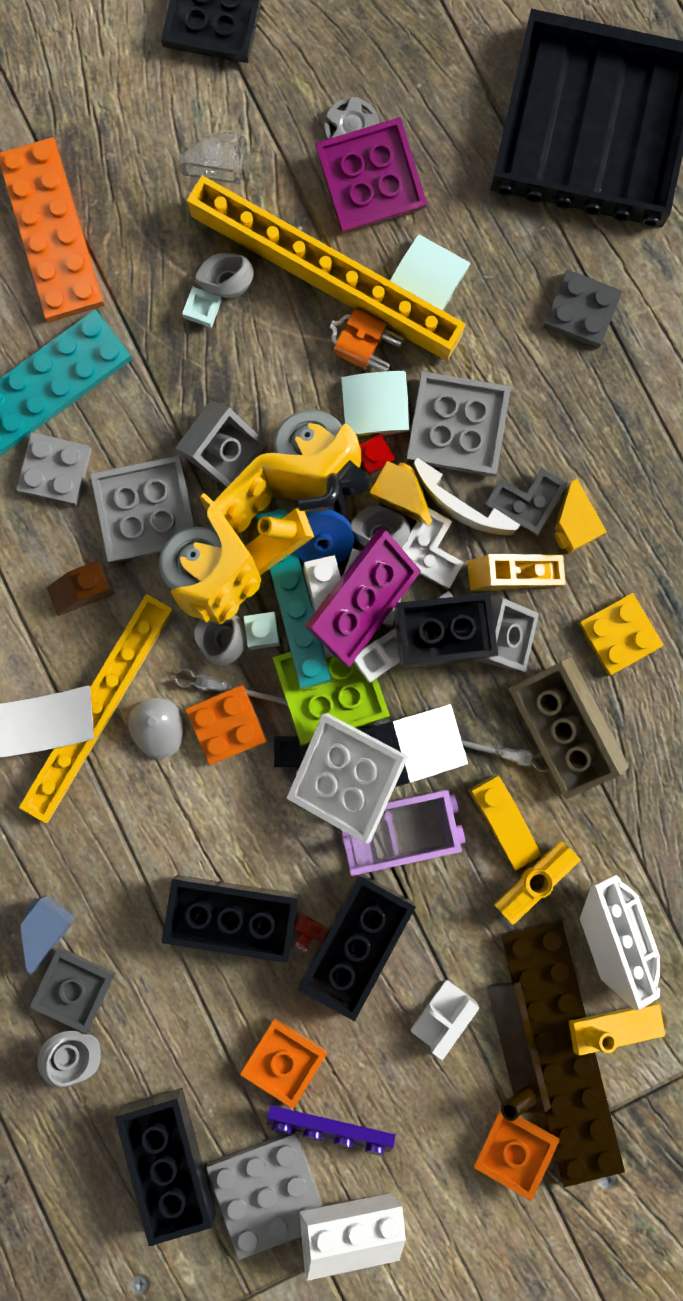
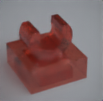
[294,912,328,952]

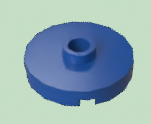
[295,509,354,564]

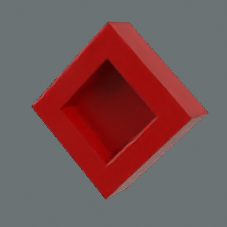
[360,434,395,476]

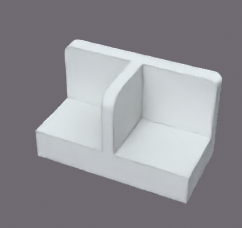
[411,980,480,1061]

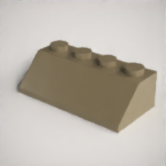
[508,656,629,800]

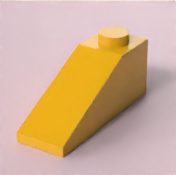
[467,554,566,591]
[468,775,542,871]

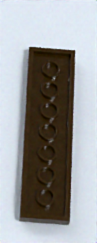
[500,920,625,1187]

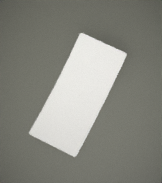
[0,685,94,758]

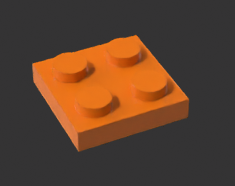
[185,684,267,765]
[240,1017,327,1109]
[473,1109,560,1201]

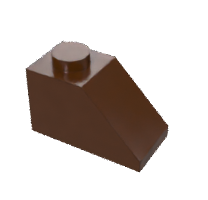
[47,561,115,616]

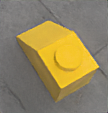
[369,461,432,526]
[554,479,607,554]

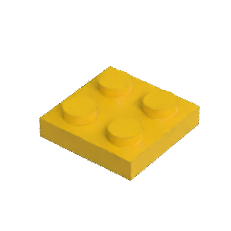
[578,593,664,676]

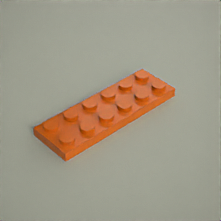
[0,137,105,323]

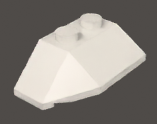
[580,875,660,1010]

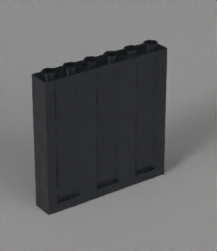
[490,9,683,228]

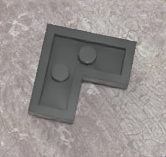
[484,468,568,537]

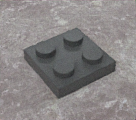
[544,269,623,349]
[30,947,116,1034]

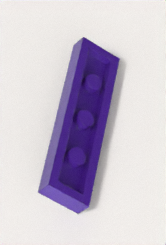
[266,1105,396,1156]

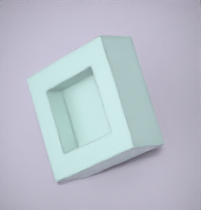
[182,286,222,328]

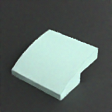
[390,235,470,311]
[341,371,411,437]

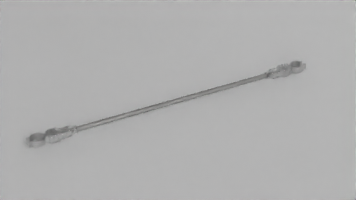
[171,669,550,772]

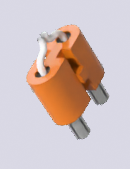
[329,307,404,372]

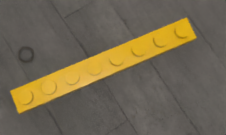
[19,594,174,823]

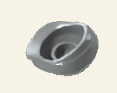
[195,253,254,298]
[351,506,410,547]
[194,614,247,666]
[128,698,183,759]
[37,1031,101,1088]

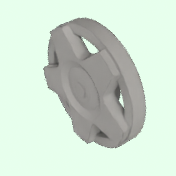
[325,97,380,139]

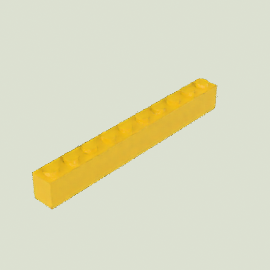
[186,175,466,361]

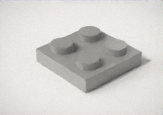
[16,432,92,506]

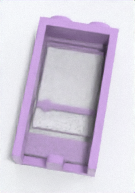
[342,789,465,876]

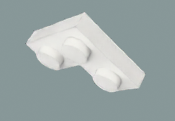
[402,508,464,590]

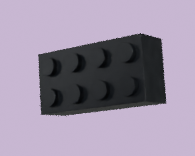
[298,874,416,1022]
[161,875,299,963]
[115,1087,216,1246]

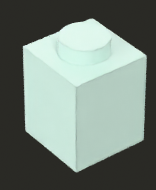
[244,612,281,650]

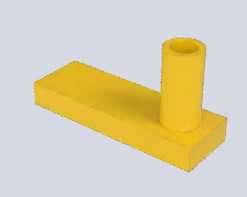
[245,508,314,575]
[569,1002,665,1056]

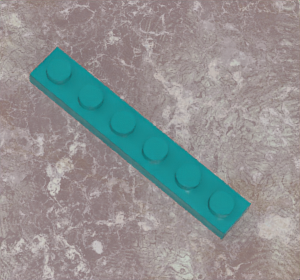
[256,508,331,690]

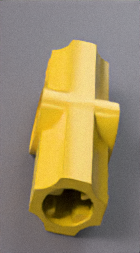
[494,840,581,925]

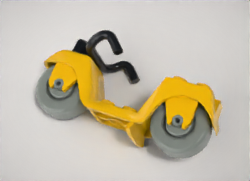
[159,410,372,624]

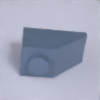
[20,896,77,974]

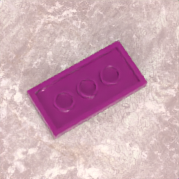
[305,529,421,667]

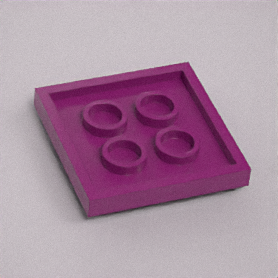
[315,117,427,234]

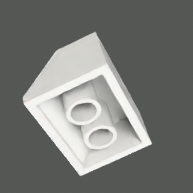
[299,1193,406,1281]

